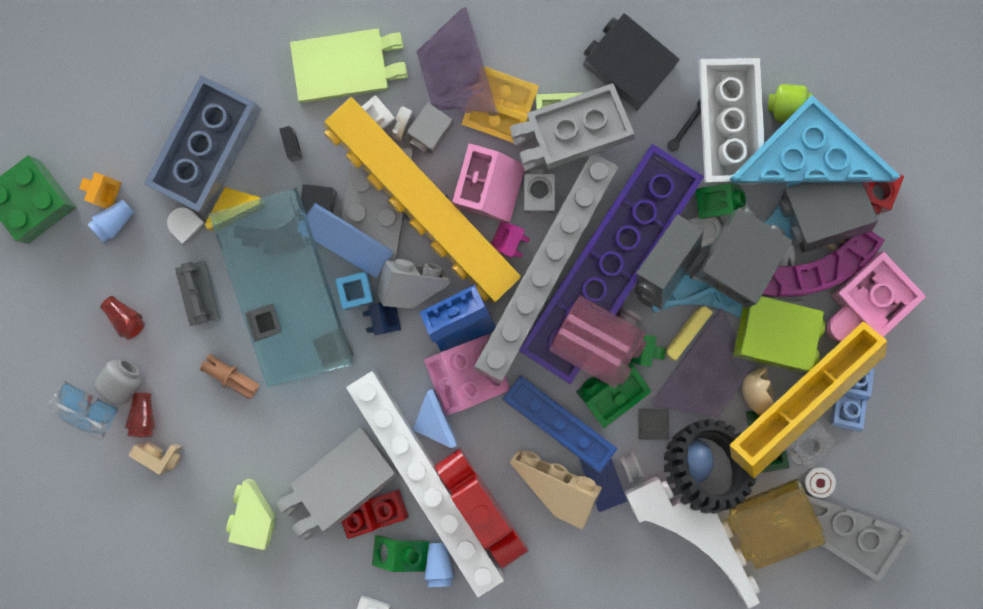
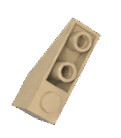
[510,450,602,530]

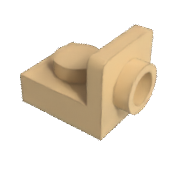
[128,442,182,475]

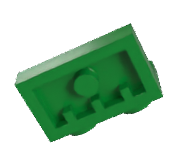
[576,356,652,428]

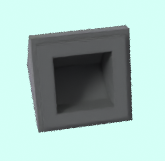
[245,303,282,342]

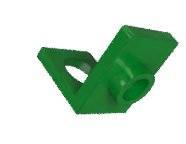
[372,535,429,572]

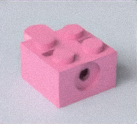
[826,252,926,342]

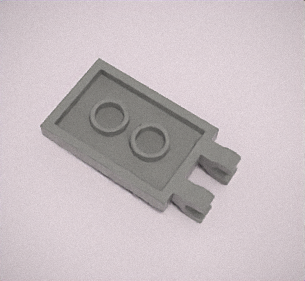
[510,83,635,172]
[276,427,398,540]

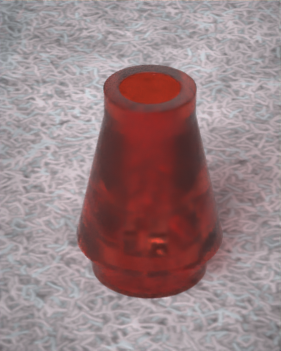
[100,296,145,340]
[125,393,156,438]

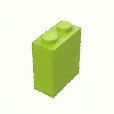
[732,296,825,373]

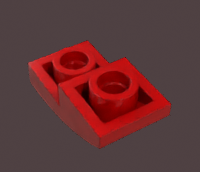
[341,489,409,539]

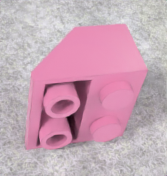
[452,143,525,223]

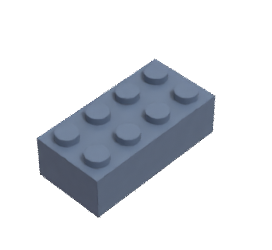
[144,75,262,216]

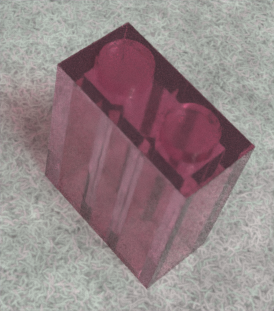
[547,295,647,388]

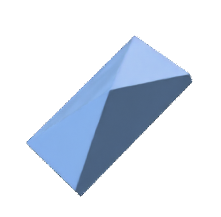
[413,388,458,448]

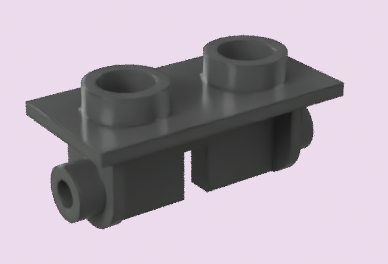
[175,260,220,326]

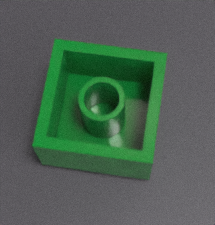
[0,155,76,244]

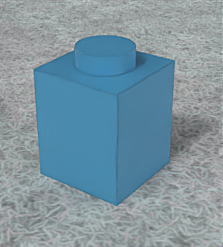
[335,272,376,310]

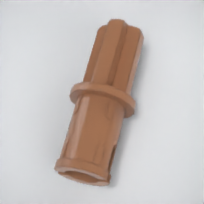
[200,354,259,399]

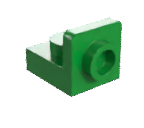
[696,183,746,219]

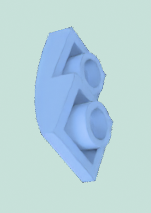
[830,368,874,432]

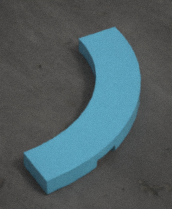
[651,275,743,319]

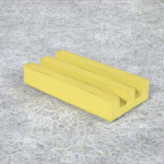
[665,306,713,361]

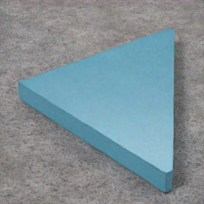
[729,95,900,183]

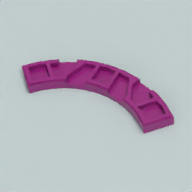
[762,231,885,298]

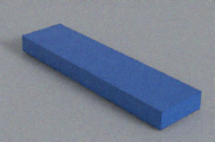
[502,375,618,473]

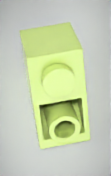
[226,479,276,550]

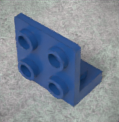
[419,285,496,352]

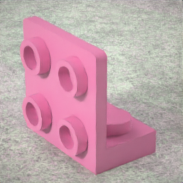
[424,335,510,416]

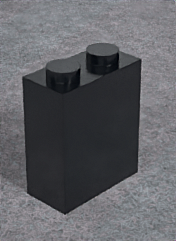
[583,13,680,111]

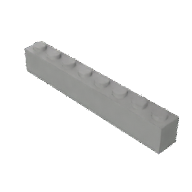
[473,153,619,384]

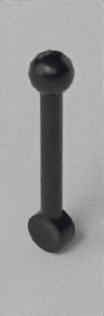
[667,99,701,152]

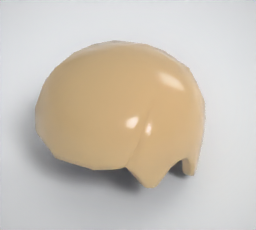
[742,366,774,415]

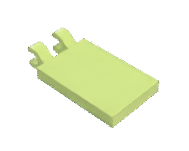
[290,28,408,103]

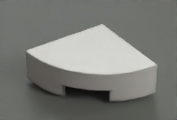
[391,106,414,143]

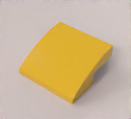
[462,65,539,143]

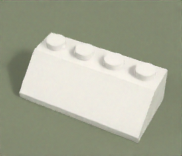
[698,58,764,186]

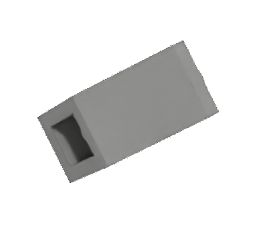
[377,259,450,309]

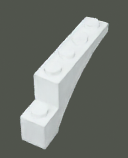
[624,476,760,608]

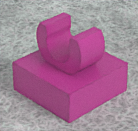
[491,221,530,258]

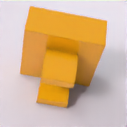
[79,172,122,209]

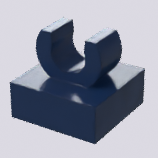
[363,303,401,335]

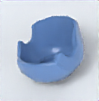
[668,439,714,484]

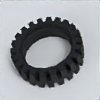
[664,419,756,514]

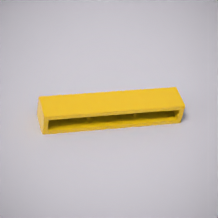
[730,321,887,478]

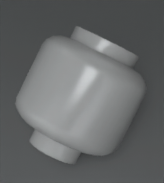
[94,359,141,405]

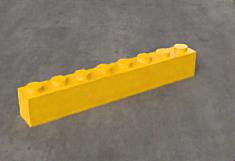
[323,97,521,303]

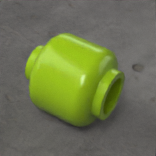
[768,84,813,123]

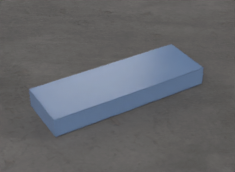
[298,203,393,278]

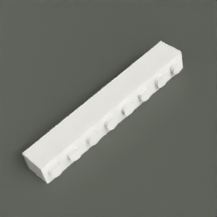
[346,370,504,597]

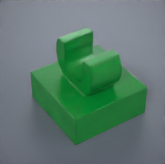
[628,333,666,367]

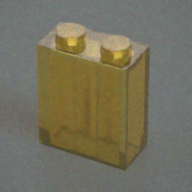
[727,478,825,570]

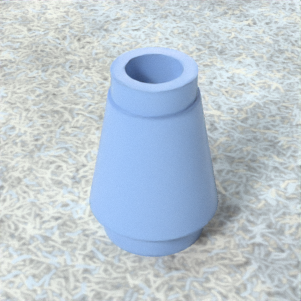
[87,200,134,243]
[424,543,454,587]

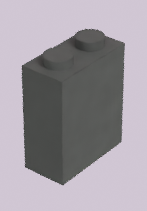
[779,182,878,253]
[694,207,793,308]
[635,214,704,310]

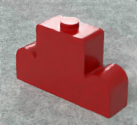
[434,447,528,569]

